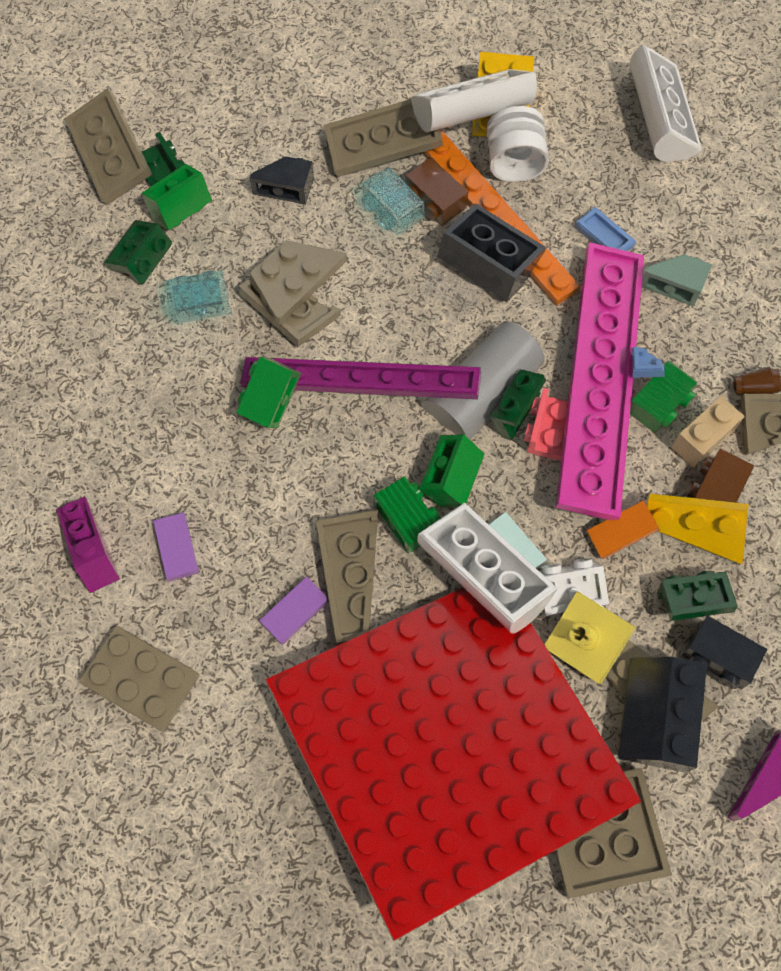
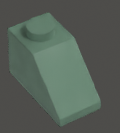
[642,254,712,307]

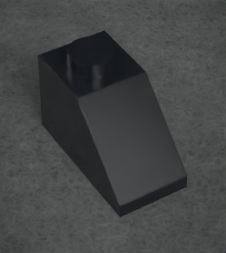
[249,156,314,205]

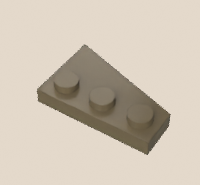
[239,279,341,347]
[741,394,781,455]

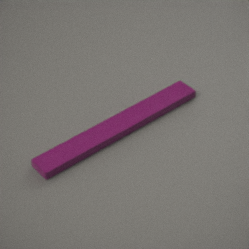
[240,357,482,400]

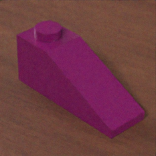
[727,729,781,822]

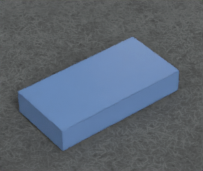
[575,207,636,251]

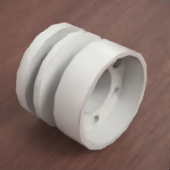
[486,106,549,182]

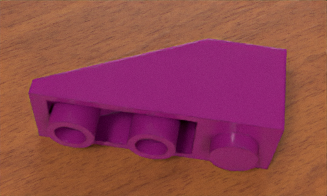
[56,496,120,593]

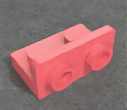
[524,388,568,461]

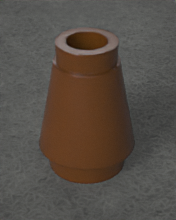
[733,366,781,395]

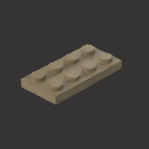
[65,88,152,205]
[324,99,443,177]

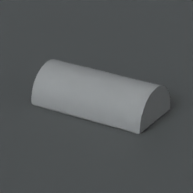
[421,321,544,440]

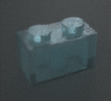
[362,166,424,236]
[165,270,232,325]

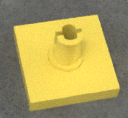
[544,591,636,684]

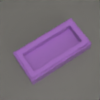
[153,512,199,582]
[259,577,329,646]

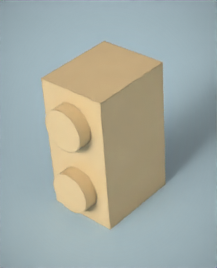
[671,396,745,468]

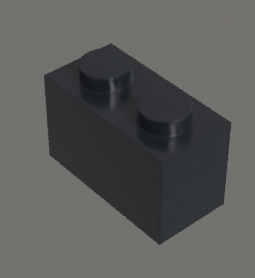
[682,615,768,690]

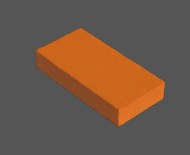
[587,500,660,559]

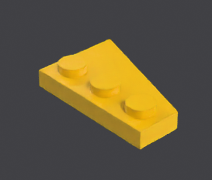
[648,494,749,565]

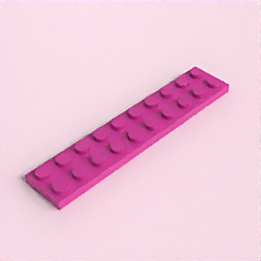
[555,242,644,520]

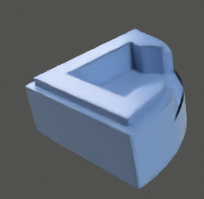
[632,347,664,378]

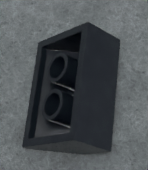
[437,203,546,302]
[618,657,707,773]

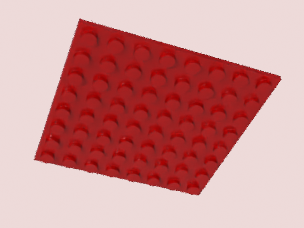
[266,587,641,942]

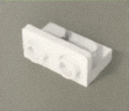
[539,558,609,616]

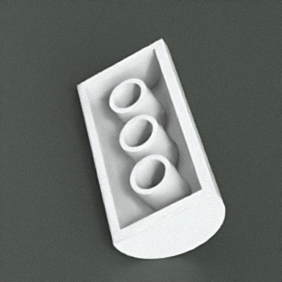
[630,45,702,162]
[411,69,537,133]
[417,503,557,633]

